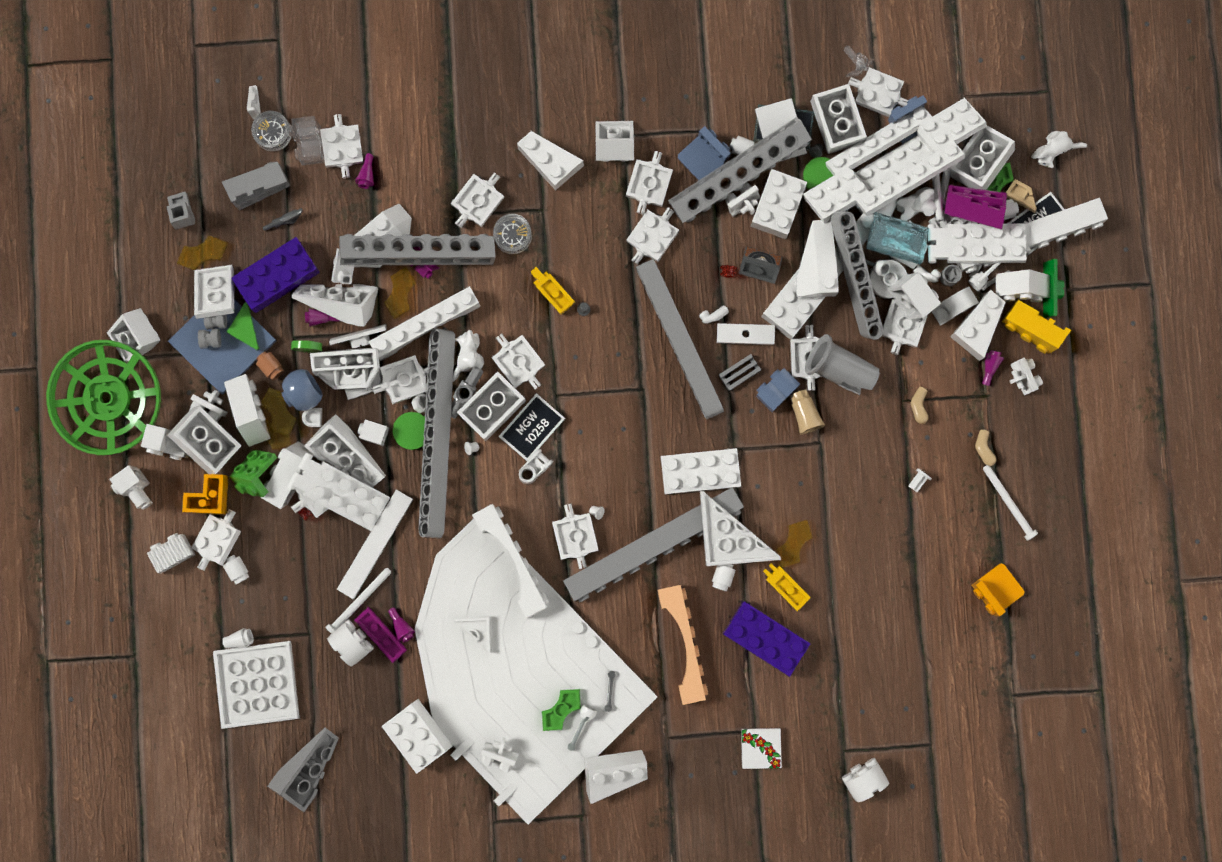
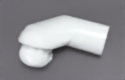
[913,264,941,283]
[699,305,729,324]

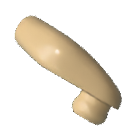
[911,387,928,424]
[975,430,996,466]

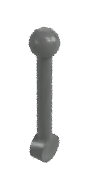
[604,671,615,712]

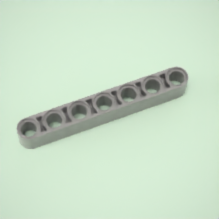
[831,211,883,340]

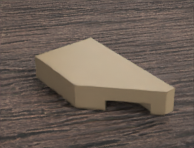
[1006,179,1037,213]

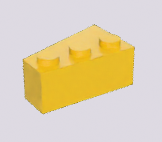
[1002,300,1071,354]

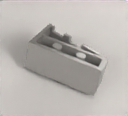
[222,162,290,211]

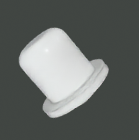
[464,442,479,455]
[589,506,604,520]

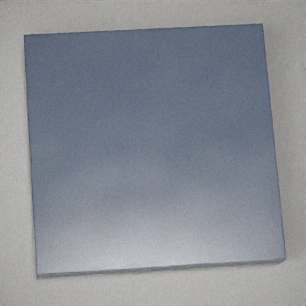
[168,299,277,395]

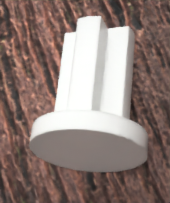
[908,469,932,493]

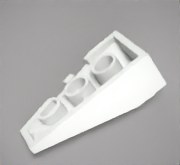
[796,220,839,298]
[292,284,378,327]
[304,414,386,488]

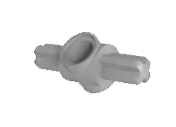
[451,366,483,419]

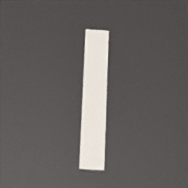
[337,490,413,599]

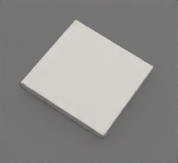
[213,641,300,729]

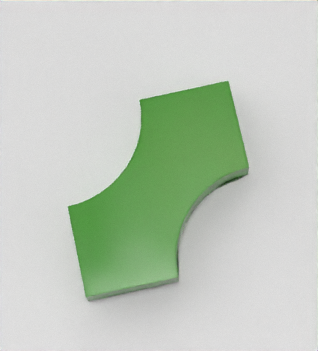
[542,689,581,731]

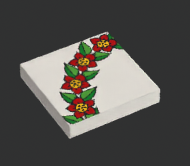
[741,728,781,769]

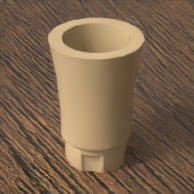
[790,389,825,435]

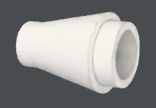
[223,628,254,649]

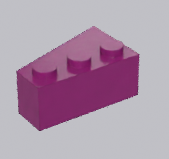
[944,185,1007,229]

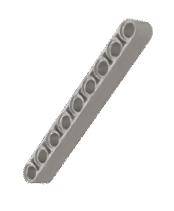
[636,259,724,420]

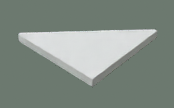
[700,491,781,566]

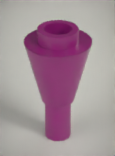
[355,153,374,189]
[305,308,340,327]
[982,350,1004,386]
[388,607,415,642]

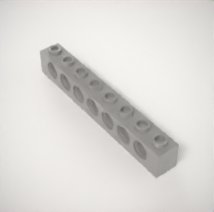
[668,117,812,223]
[339,234,495,265]

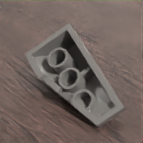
[267,728,339,812]

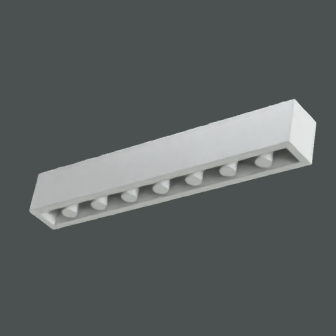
[956,198,1108,274]

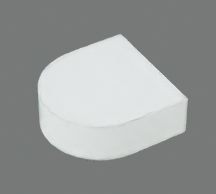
[302,408,322,428]

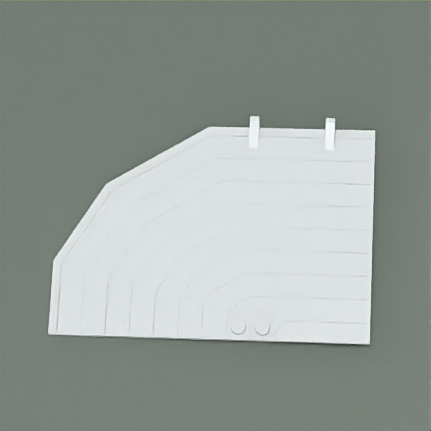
[415,519,657,824]

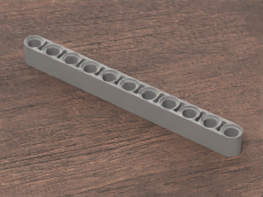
[418,328,455,538]

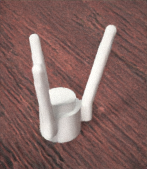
[968,263,1010,291]

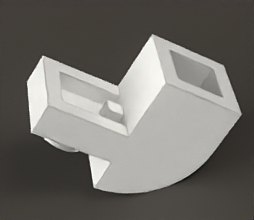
[932,287,979,326]

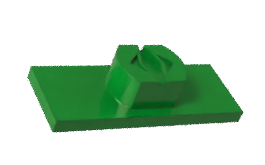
[1043,259,1064,319]

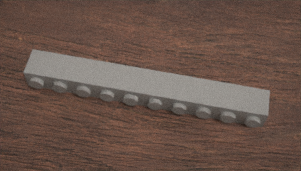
[563,487,744,603]

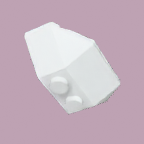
[354,204,412,268]
[310,348,380,390]

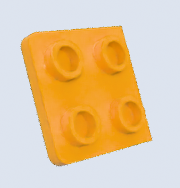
[971,563,1024,616]

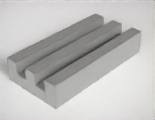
[719,354,761,391]

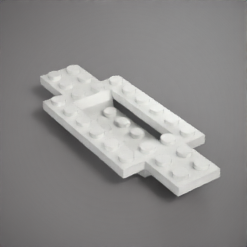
[803,98,987,223]

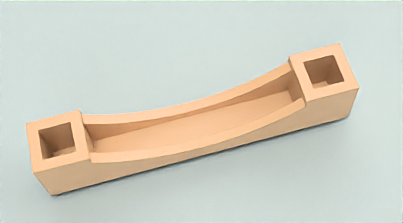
[657,585,708,705]

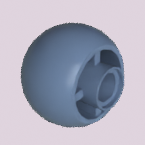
[281,369,323,411]

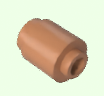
[256,352,284,380]

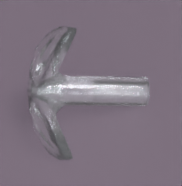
[844,45,874,78]

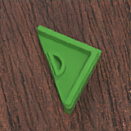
[227,302,259,351]

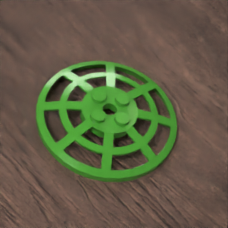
[46,340,161,455]

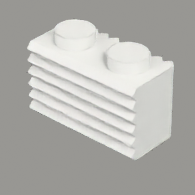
[147,533,195,574]

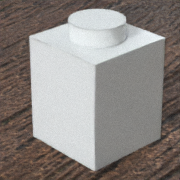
[358,420,389,446]

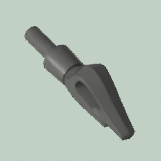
[263,208,303,231]

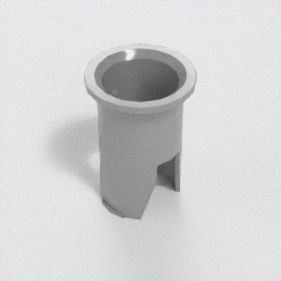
[805,334,880,395]

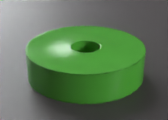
[291,340,322,353]

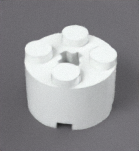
[327,619,374,667]
[842,758,889,802]

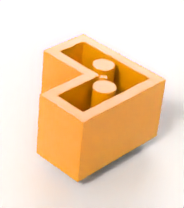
[182,474,228,515]

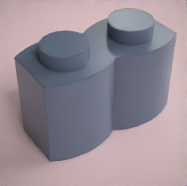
[756,368,800,412]

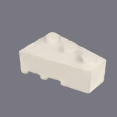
[517,131,584,190]
[950,290,1005,361]
[224,374,271,447]
[261,441,315,509]
[584,750,648,804]

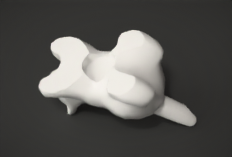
[1031,131,1087,168]
[896,187,937,221]
[453,330,484,382]

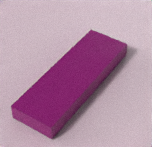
[354,607,408,663]

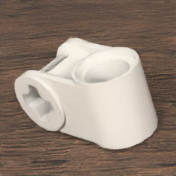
[519,448,554,484]

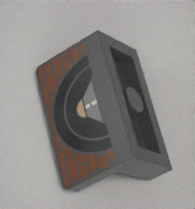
[738,247,782,284]

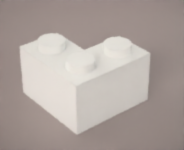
[996,270,1050,302]
[141,424,189,461]

